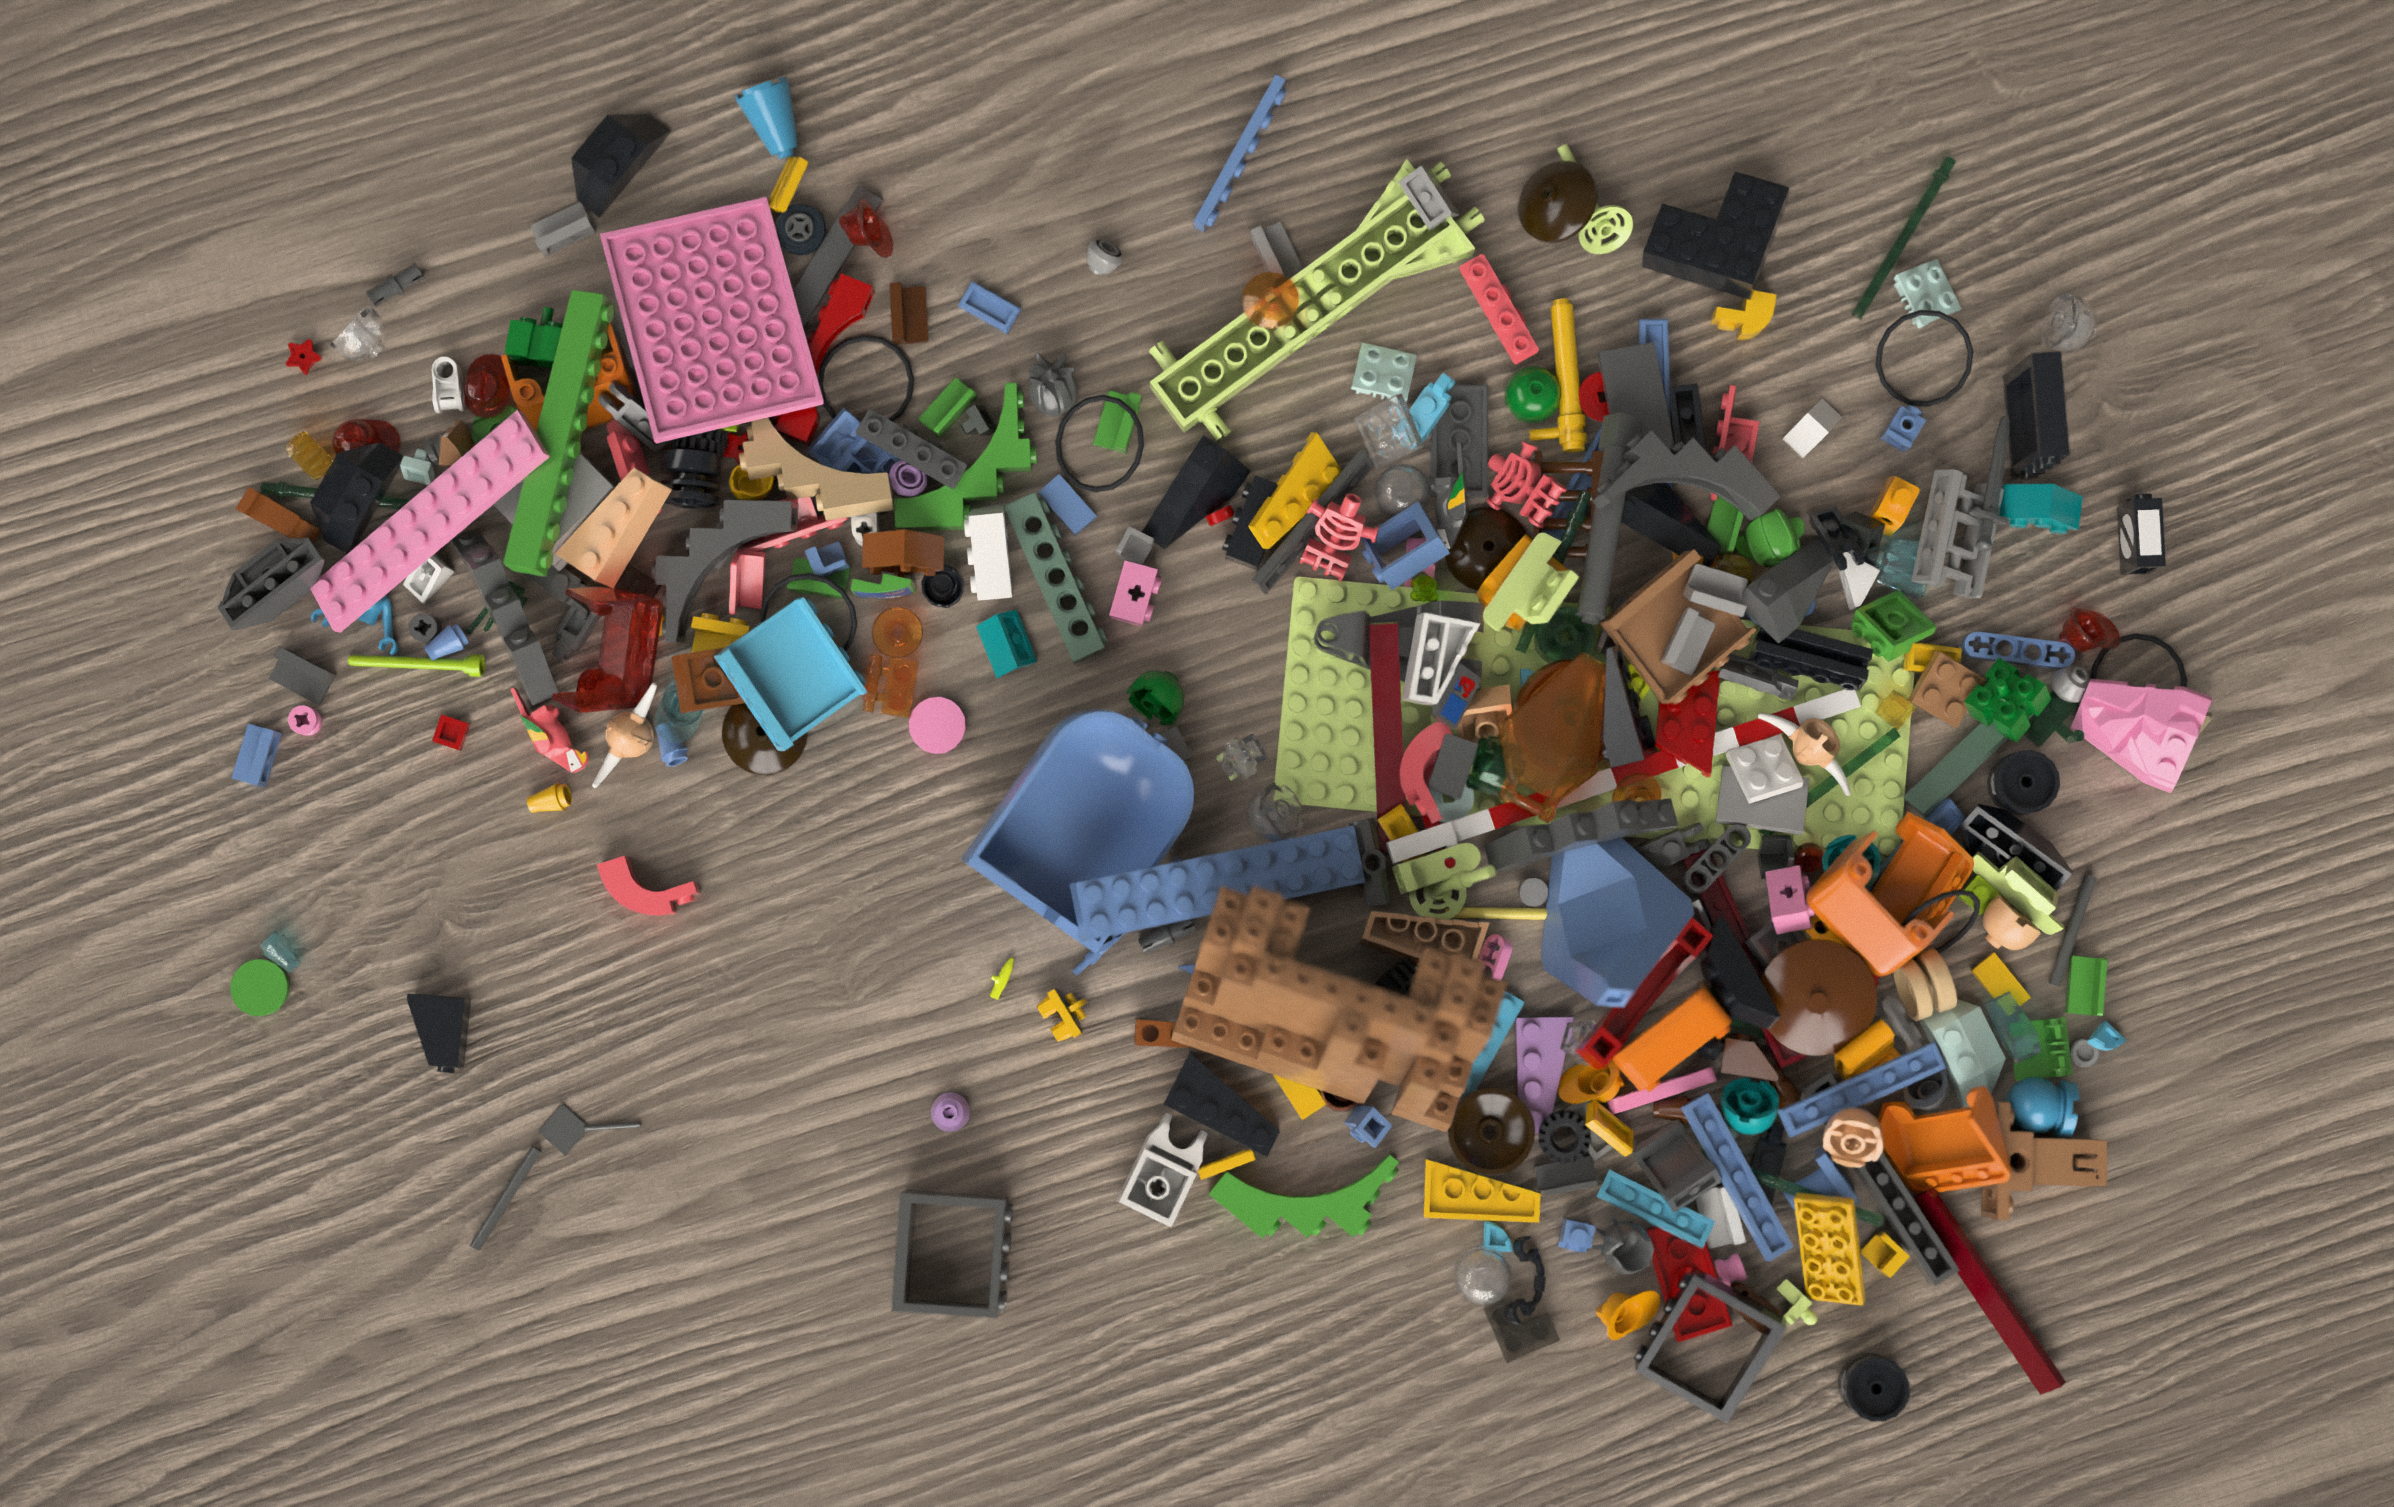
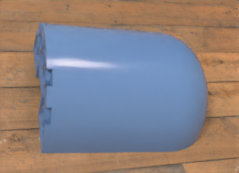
[960,709,1194,954]

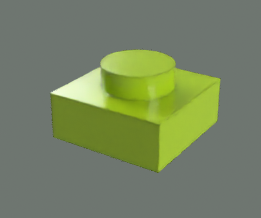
[1957,874,2000,915]

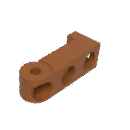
[235,487,321,543]
[1134,1019,1193,1048]

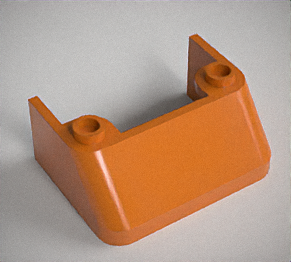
[501,323,639,432]
[1806,831,1955,976]
[1612,980,1733,1092]

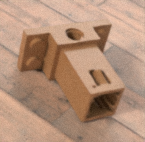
[1981,1101,2107,1220]

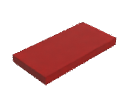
[1645,1226,1733,1343]

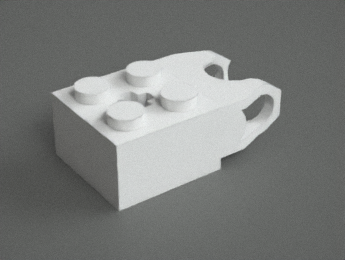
[1116,1113,1208,1227]

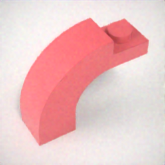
[1400,722,1453,824]
[597,856,701,916]

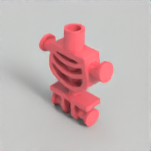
[1486,441,1567,528]
[1299,493,1379,582]

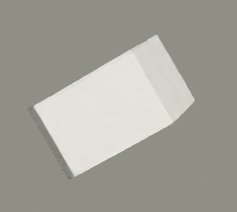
[1783,398,1843,458]
[1836,552,1880,610]
[403,554,454,604]

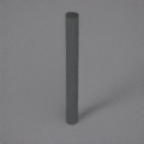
[2049,875,2097,987]
[470,1146,542,1251]

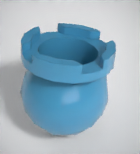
[2006,1077,2079,1138]

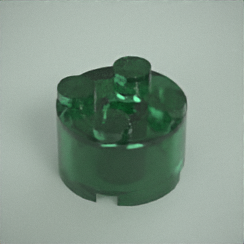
[1534,606,1595,663]
[1466,734,1527,801]

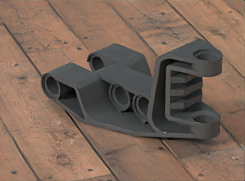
[1314,601,1485,691]

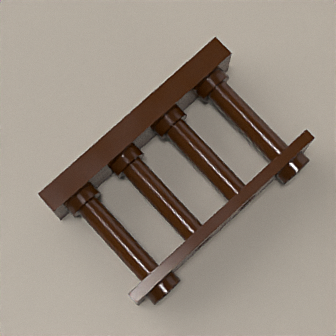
[1530,451,1604,560]

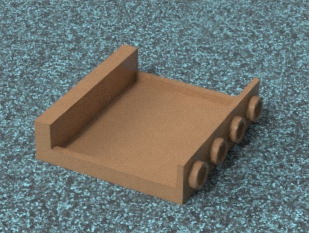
[1600,549,1757,704]

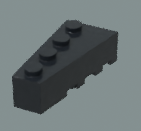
[1164,1053,1280,1157]

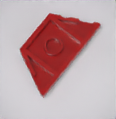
[1655,670,1720,778]

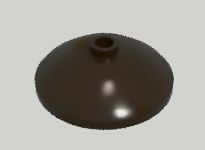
[1518,161,1598,243]
[1445,507,1526,591]
[722,703,808,775]
[1448,1088,1535,1175]

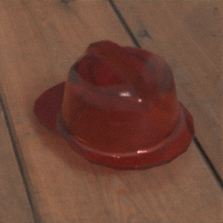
[839,198,893,258]
[464,354,510,418]
[332,419,401,454]
[2059,607,2121,652]

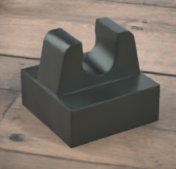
[960,405,997,435]

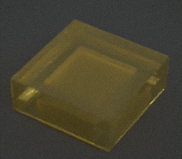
[1874,690,1916,731]

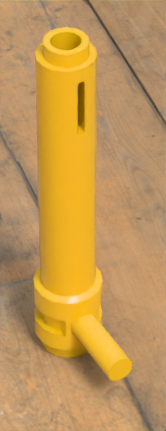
[1529,298,1588,453]

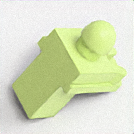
[1776,1279,1817,1325]

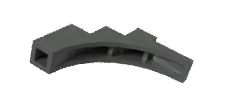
[1592,430,1781,521]
[652,500,798,642]
[452,528,559,705]
[1484,798,1678,872]

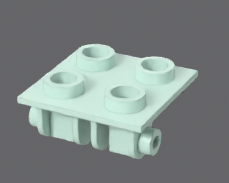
[1894,259,1962,329]
[1351,342,1417,403]

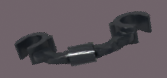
[1506,1236,1546,1325]

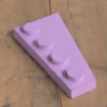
[1515,1017,1574,1133]

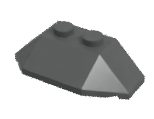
[218,538,325,630]

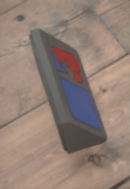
[1431,663,1481,729]

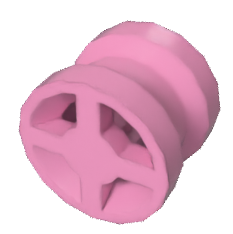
[288,706,322,736]
[1714,1253,1747,1286]

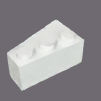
[964,504,1013,601]
[1402,613,1480,706]

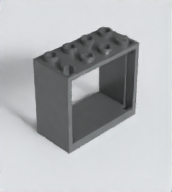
[891,1190,1013,1318]

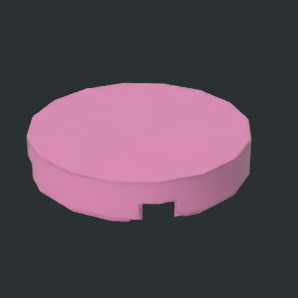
[909,697,966,754]

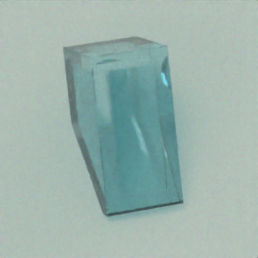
[1984,991,2041,1064]

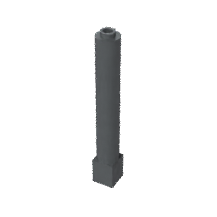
[1577,412,1644,624]

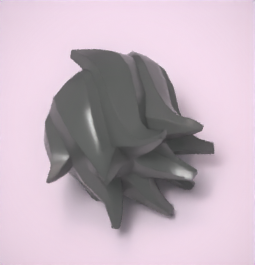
[1028,353,1078,417]
[1592,1218,1654,1276]

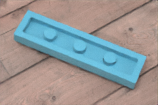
[1460,991,1525,1099]
[1597,1169,1715,1249]

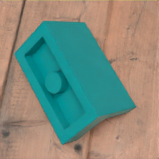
[976,609,1037,678]

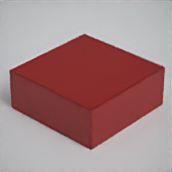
[432,714,471,751]

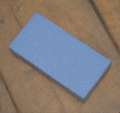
[958,281,1022,335]
[1038,474,1097,536]

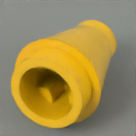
[527,783,572,813]

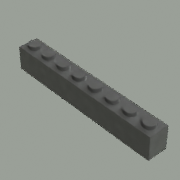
[1800,1072,1959,1286]

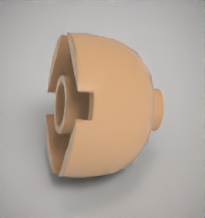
[1982,894,2041,950]
[1824,1108,1883,1167]

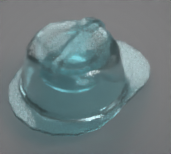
[655,679,705,743]

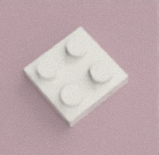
[1726,734,1804,804]

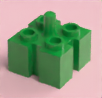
[504,307,563,370]
[1964,658,2051,743]

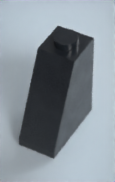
[407,994,471,1073]

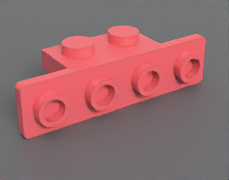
[1459,254,1539,365]
[1711,385,1760,501]
[606,419,662,515]
[738,497,848,552]

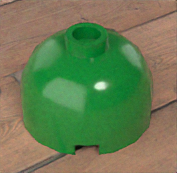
[1504,366,1561,424]
[1126,671,1185,725]

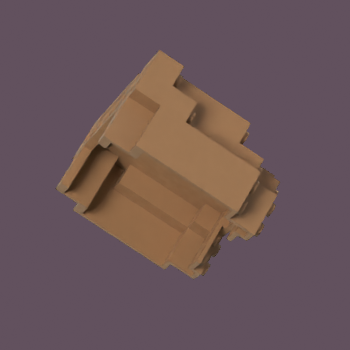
[1171,886,1507,1132]

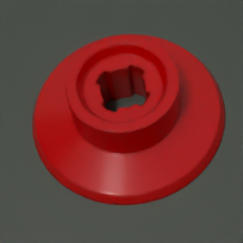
[1579,372,1609,422]

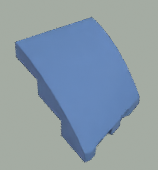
[807,407,901,477]

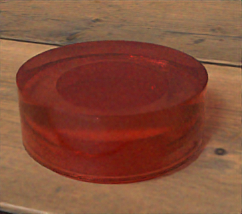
[1795,842,1824,872]

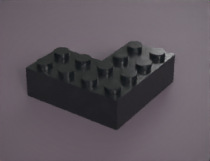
[1642,171,1789,300]

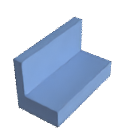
[232,724,282,788]

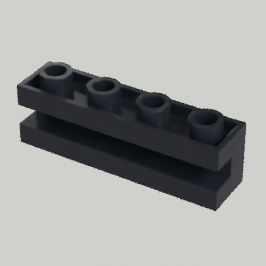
[1749,625,1873,691]

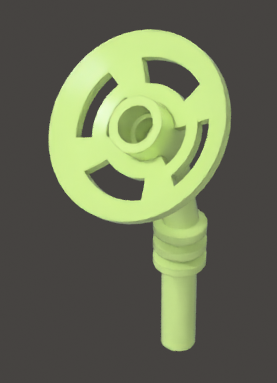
[1557,144,1633,254]
[1409,865,1496,920]

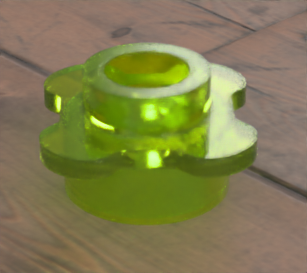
[1410,575,1439,602]

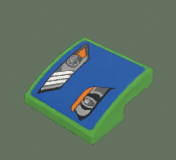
[850,573,917,599]

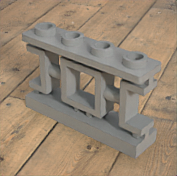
[1911,469,2004,598]

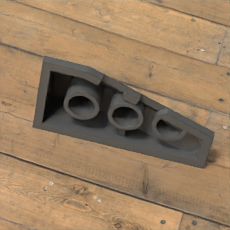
[1741,539,1835,643]

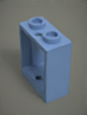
[1361,502,1450,590]

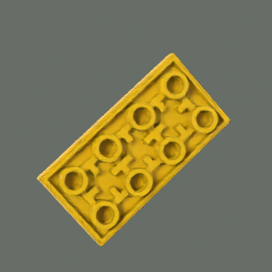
[1794,1193,1866,1305]

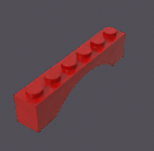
[773,273,875,446]
[1574,917,1713,1070]

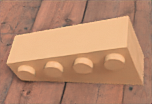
[555,468,672,588]
[1359,911,1489,964]

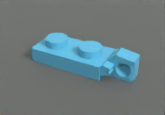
[1393,373,1455,450]

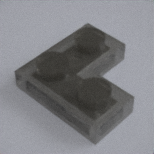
[1483,1297,1560,1363]

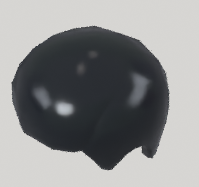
[921,565,965,608]

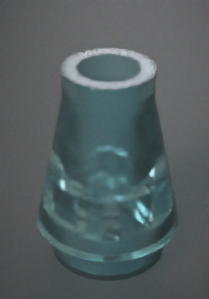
[259,931,302,973]

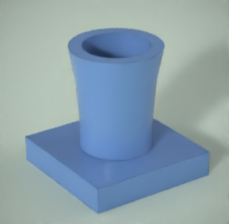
[1781,1145,1860,1210]

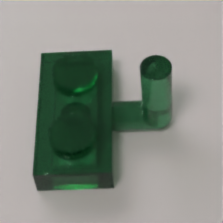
[2024,689,2084,747]

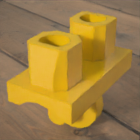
[1037,989,1088,1042]

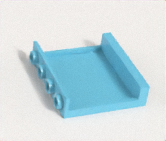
[713,597,867,751]

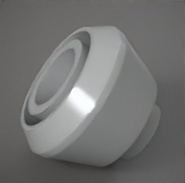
[1086,238,1123,275]
[2052,665,2090,702]

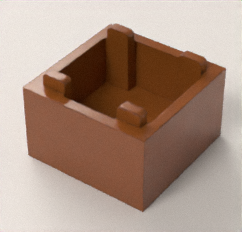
[862,529,944,578]
[671,648,745,713]

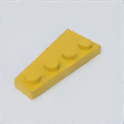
[1248,432,1342,549]
[1423,1159,1541,1223]

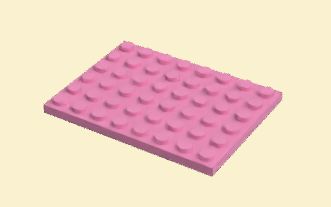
[600,197,824,444]

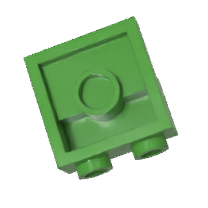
[1851,590,1936,662]

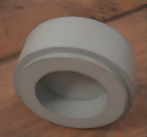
[1519,878,1548,907]
[2069,1038,2100,1067]

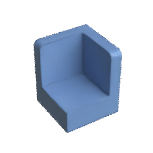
[805,542,850,577]

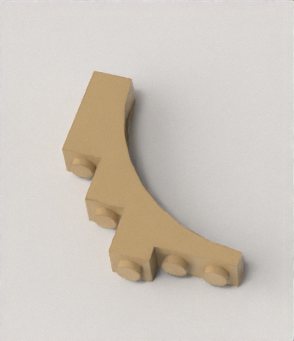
[739,417,894,521]

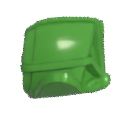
[1735,508,1805,567]

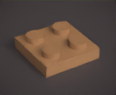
[1907,651,1985,729]

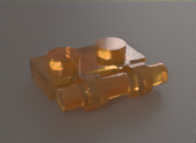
[861,655,919,719]

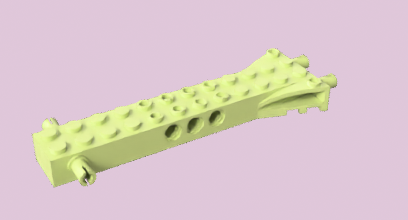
[1149,159,1485,442]

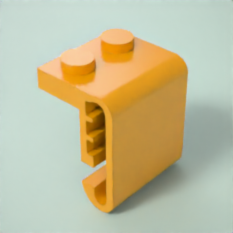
[1475,534,1568,632]
[1834,1019,1900,1106]

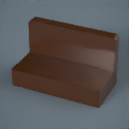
[889,282,929,345]

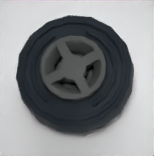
[775,204,826,255]

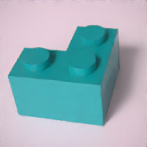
[1999,484,2083,534]

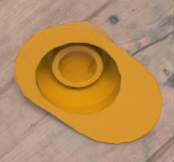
[1557,1060,1624,1104]
[1596,1290,1661,1340]

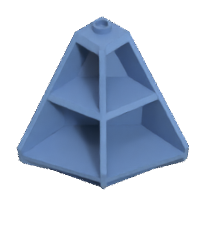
[1541,838,1694,1007]

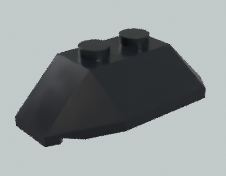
[571,114,671,218]
[310,442,404,554]
[1960,804,2073,891]
[1700,916,1781,1029]

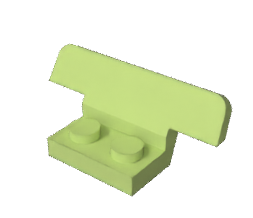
[1483,533,1579,631]
[1972,851,2064,935]

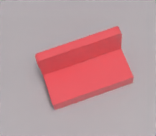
[729,549,766,615]

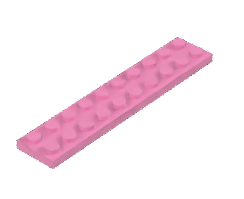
[310,410,550,633]

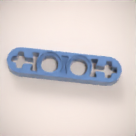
[1961,632,2075,669]

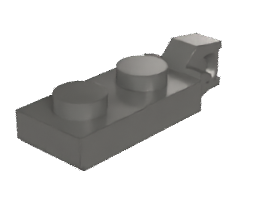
[552,583,612,662]
[1718,653,1799,700]

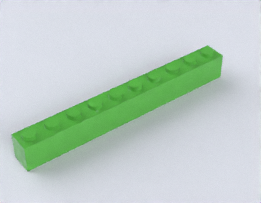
[503,290,614,577]

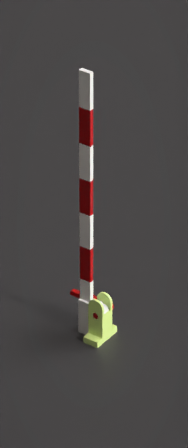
[1386,689,1861,894]

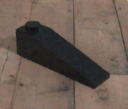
[1142,435,1251,550]
[1621,483,1722,567]
[1602,644,1658,768]

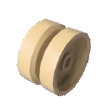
[1892,948,1957,1022]

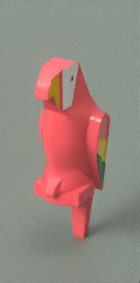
[511,687,589,773]

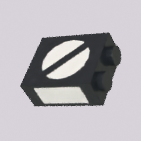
[2117,493,2166,575]

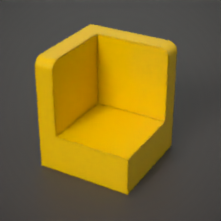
[1860,1230,1910,1278]

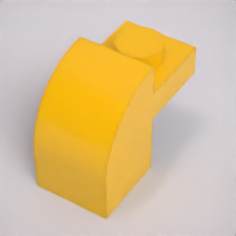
[1711,290,1777,340]

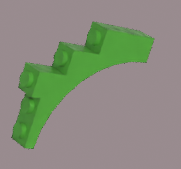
[894,383,1037,531]
[1209,1154,1399,1239]

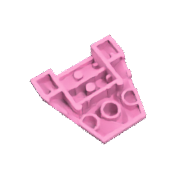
[2071,679,2213,793]

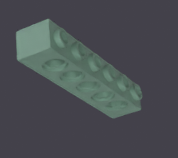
[1004,492,1108,665]

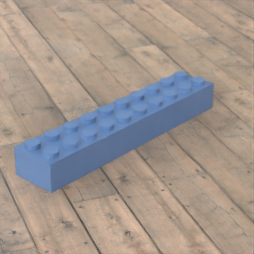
[1069,826,1365,941]

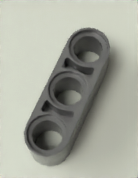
[1682,824,1751,895]

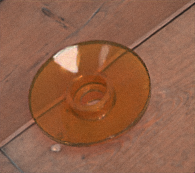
[1242,272,1299,329]

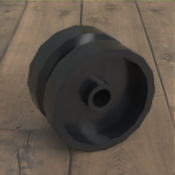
[1987,750,2060,815]
[1838,1353,1910,1422]

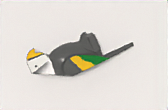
[1430,442,1469,549]

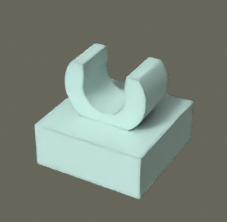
[400,448,435,485]

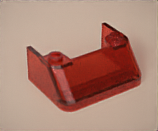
[552,587,662,713]

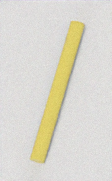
[1445,907,1547,920]

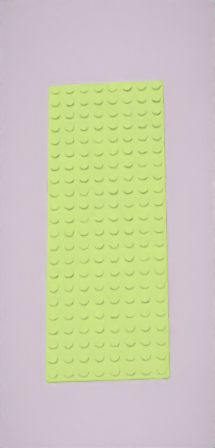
[1273,577,1915,862]

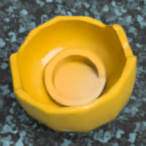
[729,464,774,501]

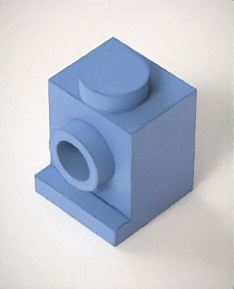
[1880,405,1926,453]
[1344,1105,1392,1148]
[1557,1218,1595,1252]

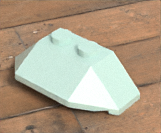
[1919,999,2006,1108]

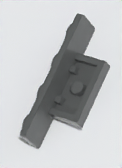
[856,409,967,489]

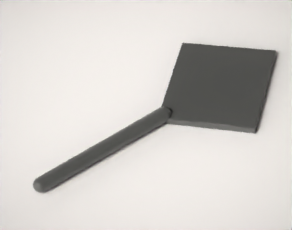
[538,1104,641,1156]

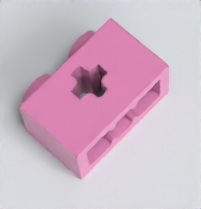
[1109,560,1162,627]
[1765,865,1815,934]

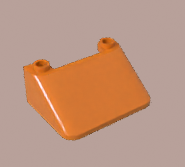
[1870,812,1974,924]
[1877,1086,2011,1194]

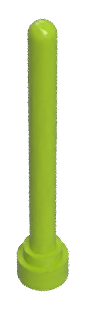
[347,654,485,677]

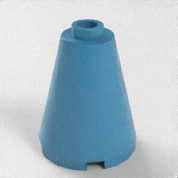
[735,77,798,160]

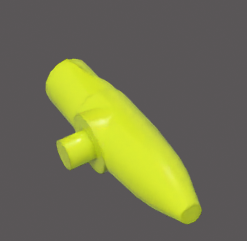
[989,957,1014,1000]

